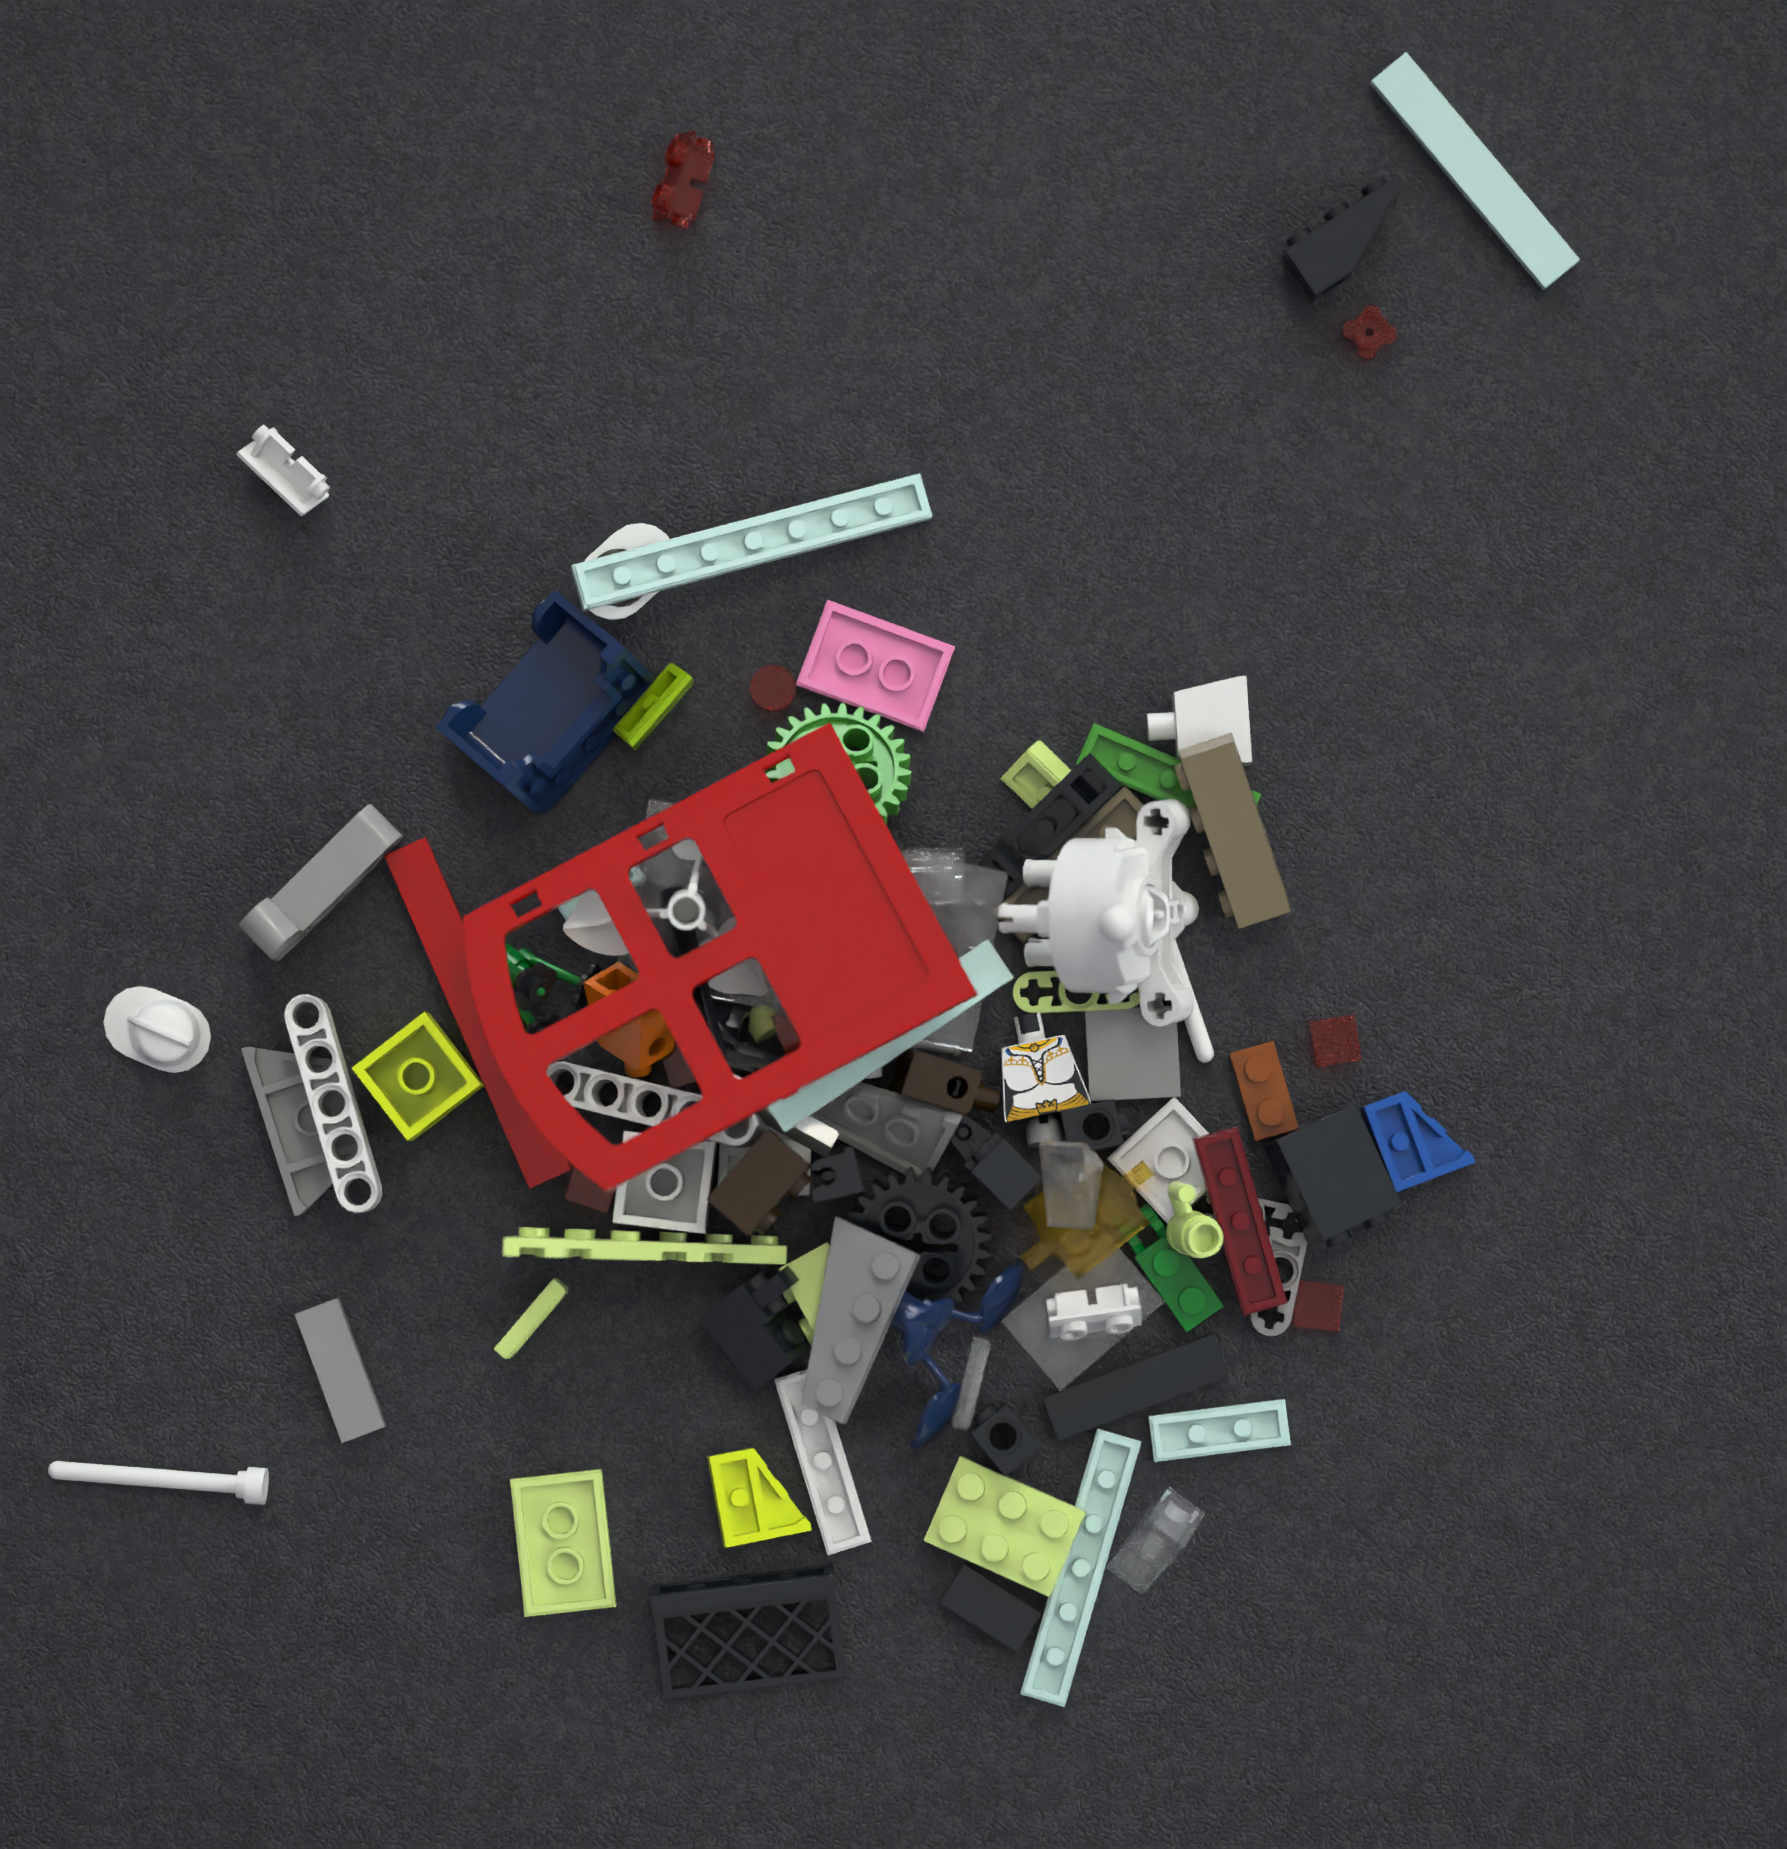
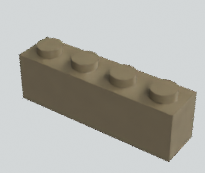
[1174,732,1291,929]

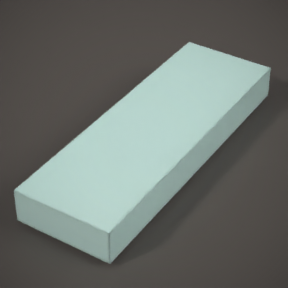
[1148,1399,1291,1462]

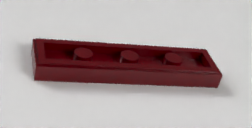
[1192,1126,1287,1316]

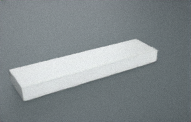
[774,1369,871,1555]

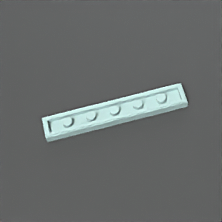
[1370,52,1580,291]
[768,939,1014,1133]
[1020,1428,1141,1707]

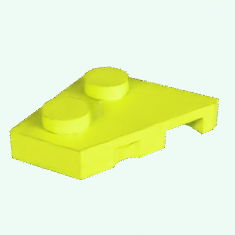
[707,1448,812,1548]

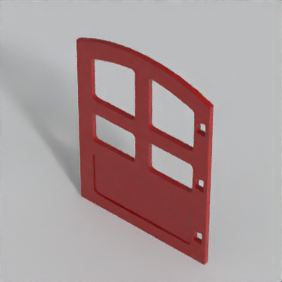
[463,722,978,1192]

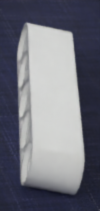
[284,994,382,1212]
[547,1062,764,1148]

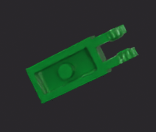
[1116,1203,1224,1332]

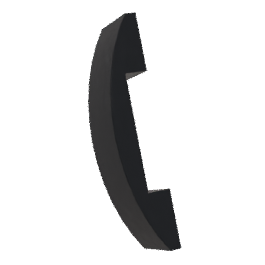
[963,753,1122,908]

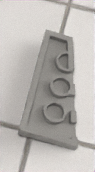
[811,1082,964,1179]

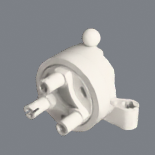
[998,799,1199,1027]

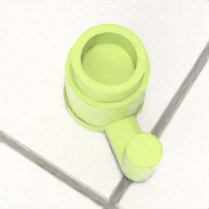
[1166,1181,1223,1258]

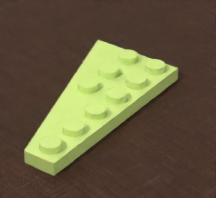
[503,1227,788,1264]

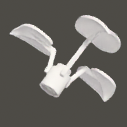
[563,840,769,996]

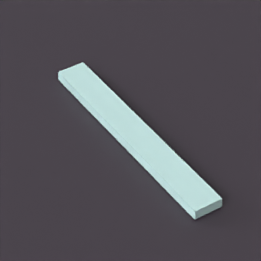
[570,473,933,611]

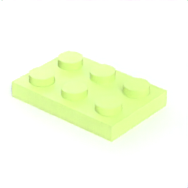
[923,1456,1087,1597]

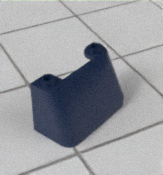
[435,589,654,814]

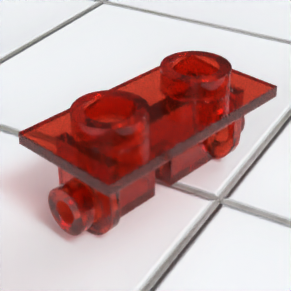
[651,131,716,229]

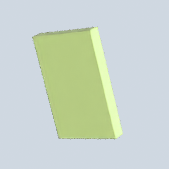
[510,1469,617,1617]

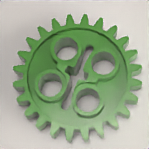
[764,703,912,824]

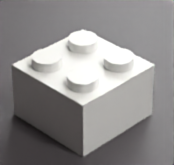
[613,1131,718,1234]

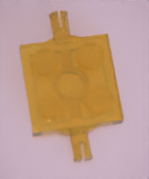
[1020,1151,1154,1279]

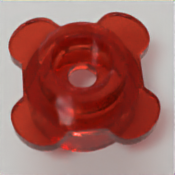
[1342,305,1397,360]

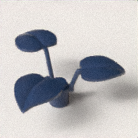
[890,1257,1023,1450]

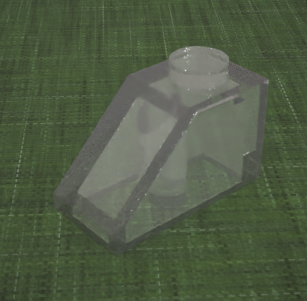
[1106,1487,1205,1595]

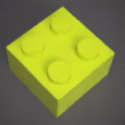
[352,1012,484,1141]

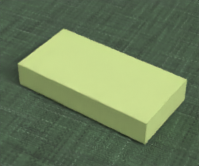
[494,1278,568,1359]

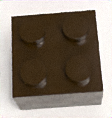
[707,1129,812,1236]

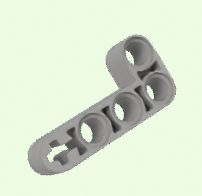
[239,804,403,961]

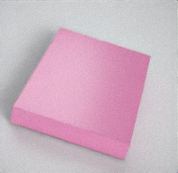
[796,600,955,733]

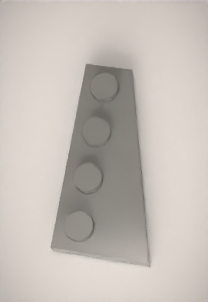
[801,1217,921,1424]

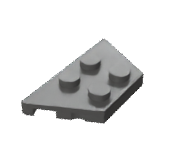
[241,1047,358,1216]

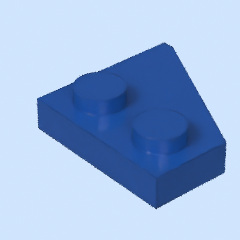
[1360,1091,1476,1192]

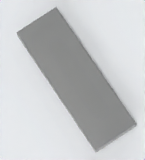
[294,1298,386,1443]

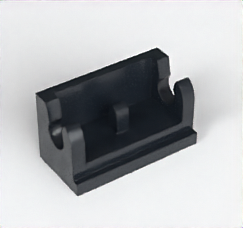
[811,1146,864,1203]

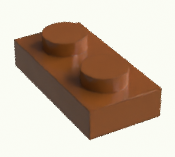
[1229,1041,1299,1141]

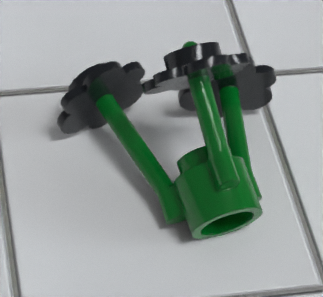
[506,943,603,1035]

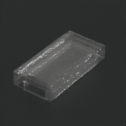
[951,1335,991,1430]

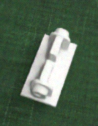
[236,425,330,517]
[1046,1283,1142,1340]

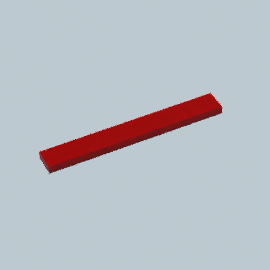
[384,837,573,1189]

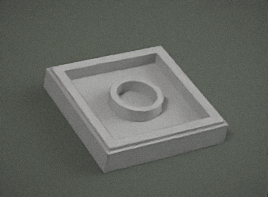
[1084,1006,1181,1101]

